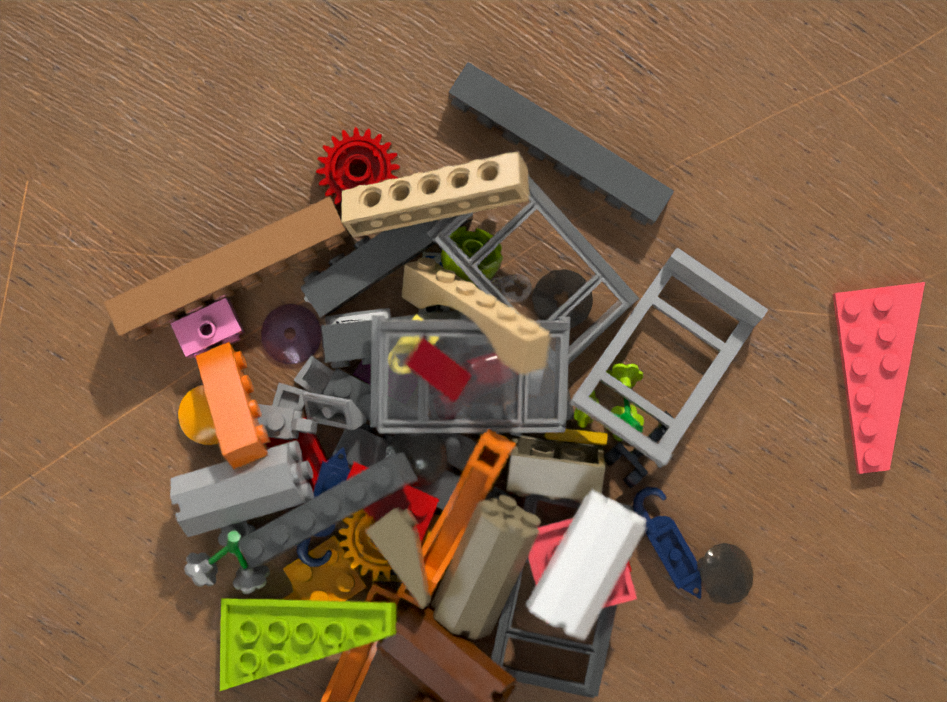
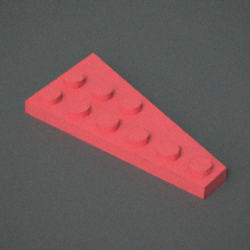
[833,282,925,474]

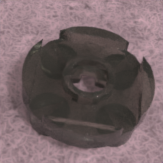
[532,269,593,328]

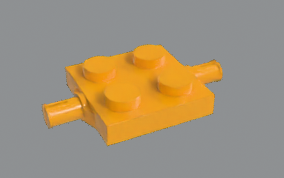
[283,535,368,601]

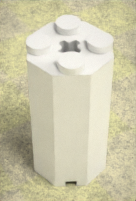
[526,490,647,640]

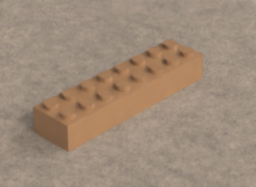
[103,197,349,342]

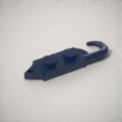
[296,447,351,567]
[632,487,704,599]

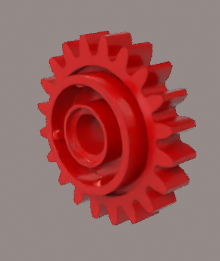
[316,127,401,206]

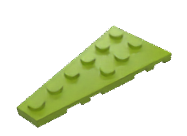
[220,598,396,691]

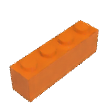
[195,342,269,469]

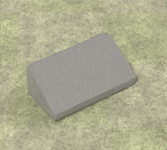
[303,392,367,430]

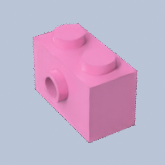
[170,298,245,359]

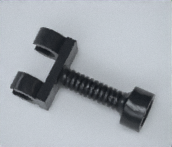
[604,410,674,488]

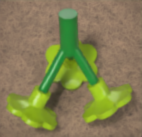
[574,364,644,441]

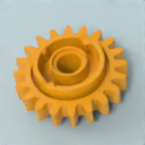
[338,510,423,580]

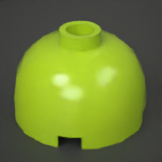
[441,227,503,286]

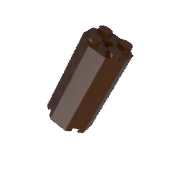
[376,604,517,702]

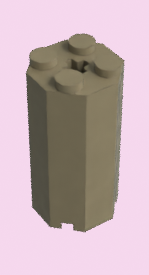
[431,495,540,640]

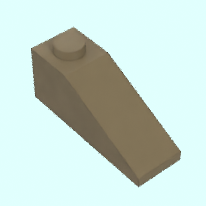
[366,507,431,608]

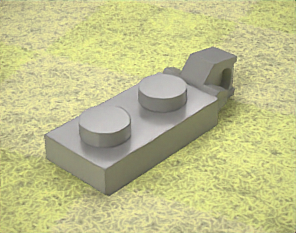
[258,404,318,441]

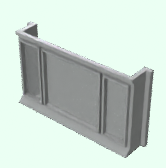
[370,315,570,433]

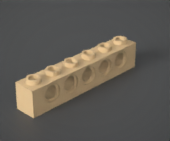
[342,152,529,237]

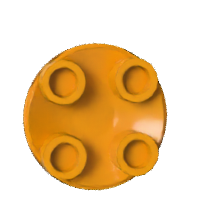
[178,385,219,445]

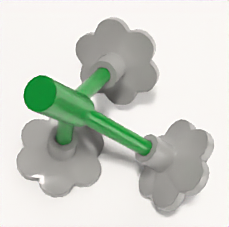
[184,520,270,594]

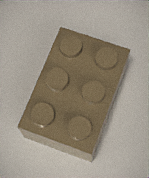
[507,435,605,504]

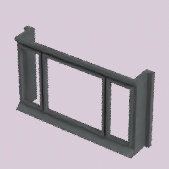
[491,493,634,698]

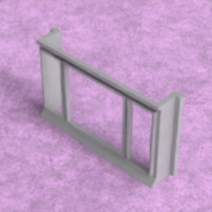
[426,175,639,373]
[569,247,768,468]

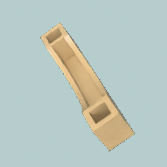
[402,258,550,375]

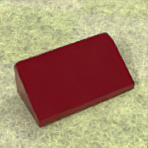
[403,337,472,403]

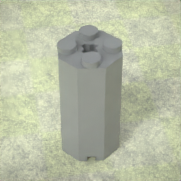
[170,441,314,537]

